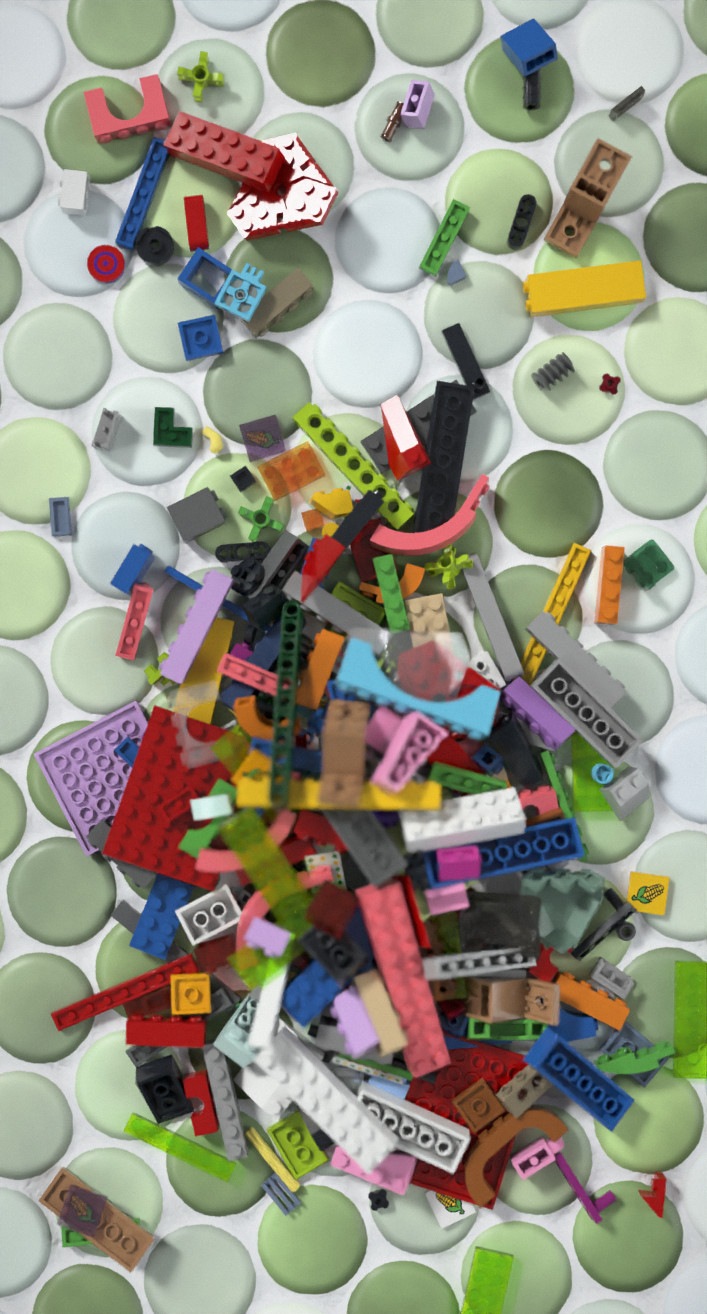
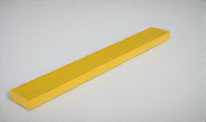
[511,543,592,686]

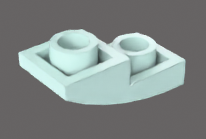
[191,794,233,820]

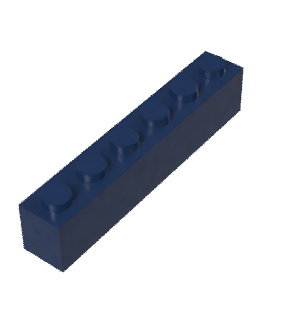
[220,611,307,712]

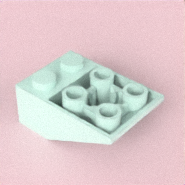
[213,993,279,1068]

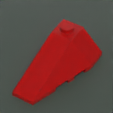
[381,395,431,481]
[233,836,317,886]

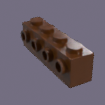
[418,917,459,1002]

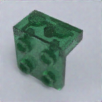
[623,539,674,591]

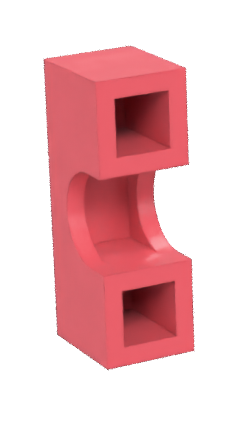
[517,784,558,815]

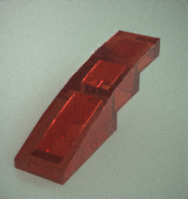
[123,985,172,1018]

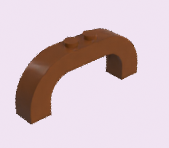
[464,1105,569,1208]

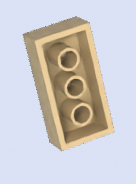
[404,593,454,654]
[350,969,408,1059]

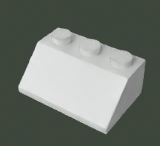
[175,884,243,946]

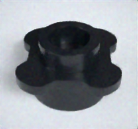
[368,1189,389,1211]

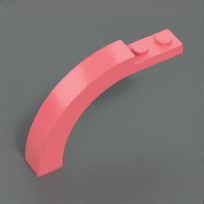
[370,474,490,556]
[195,771,302,872]
[236,865,334,970]

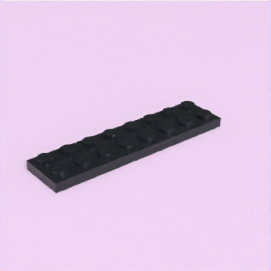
[412,380,475,533]

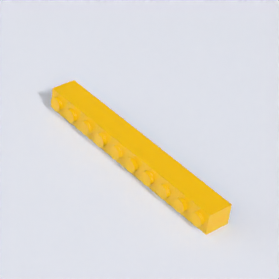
[237,778,440,811]

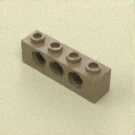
[496,1065,553,1119]

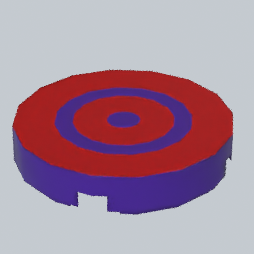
[87,245,126,284]

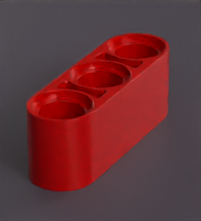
[184,195,209,252]

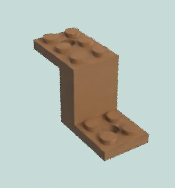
[543,138,632,259]
[318,699,370,807]
[454,976,560,1025]

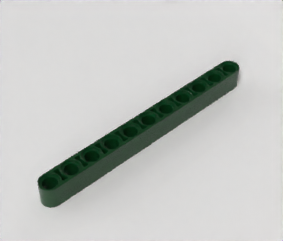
[267,601,303,812]

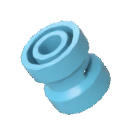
[591,764,614,784]

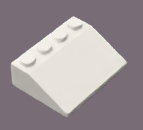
[233,1017,325,1120]

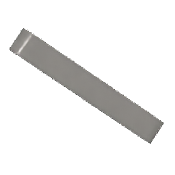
[462,552,524,682]

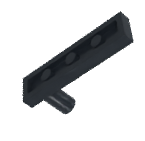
[441,323,490,400]
[571,888,637,961]

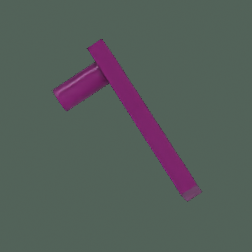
[554,1151,617,1224]

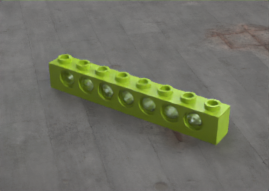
[292,402,414,531]

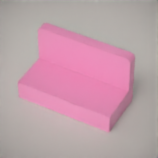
[425,882,469,915]

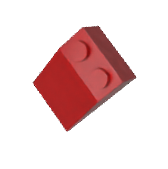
[300,534,345,603]

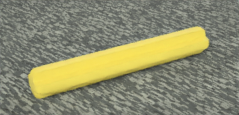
[245,1127,300,1192]

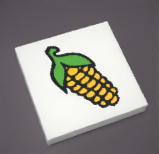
[425,1190,476,1229]

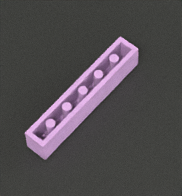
[159,569,234,684]

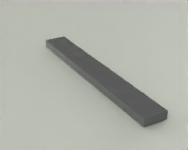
[110,899,241,1014]

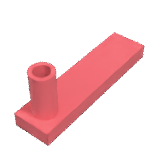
[115,582,154,661]
[217,653,292,702]

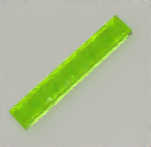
[123,1112,237,1182]

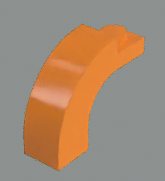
[359,563,425,605]
[234,696,302,743]

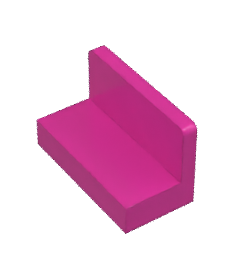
[437,846,480,881]

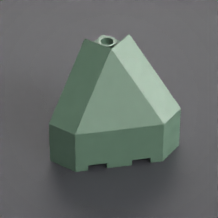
[519,868,605,954]

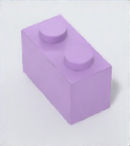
[400,80,435,129]
[244,917,291,958]

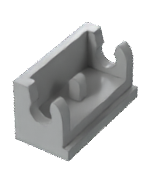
[92,408,122,452]
[589,957,634,1000]

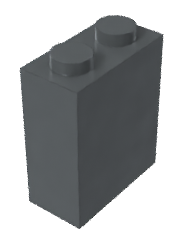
[167,487,227,543]

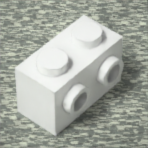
[58,169,91,216]
[466,651,506,688]

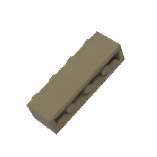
[240,268,313,339]

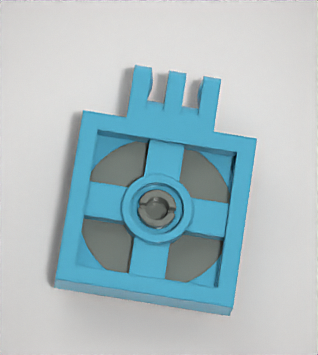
[214,263,267,322]

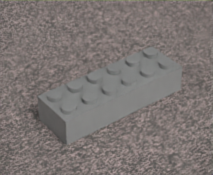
[530,658,643,768]

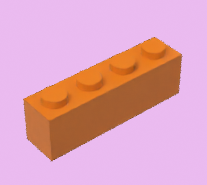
[594,545,625,625]
[297,629,344,711]
[552,971,630,1031]

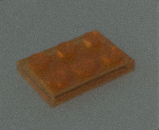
[257,441,326,501]

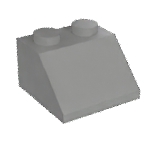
[599,767,649,821]

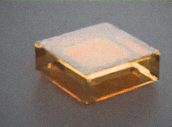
[301,508,324,531]

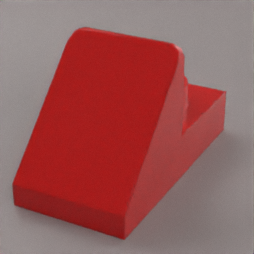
[638,1172,667,1218]

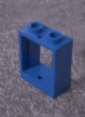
[177,247,232,309]

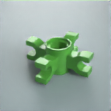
[238,496,284,542]

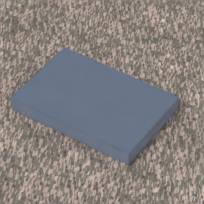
[599,1021,669,1088]

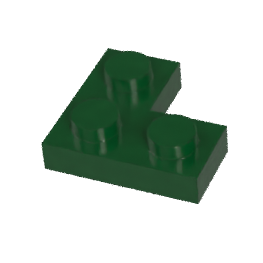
[153,407,193,448]

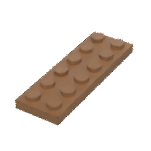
[38,1167,156,1273]

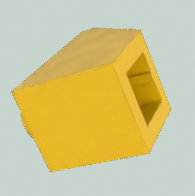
[309,488,353,519]

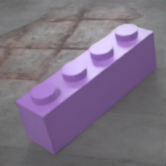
[500,677,576,751]

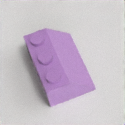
[329,985,379,1059]

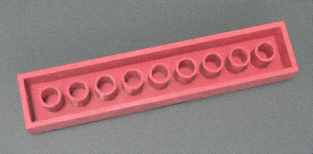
[356,877,451,1078]

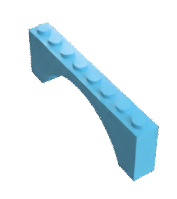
[334,637,500,740]

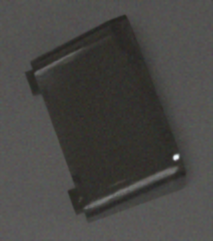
[459,891,542,958]

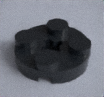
[136,226,175,267]
[230,557,265,596]

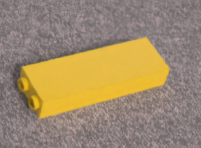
[523,260,646,318]
[173,617,236,725]

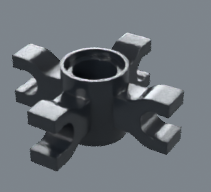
[403,849,429,892]

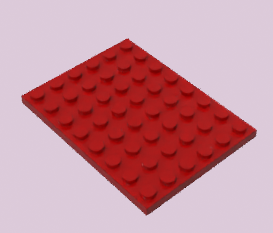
[102,705,251,891]
[394,1032,534,1210]

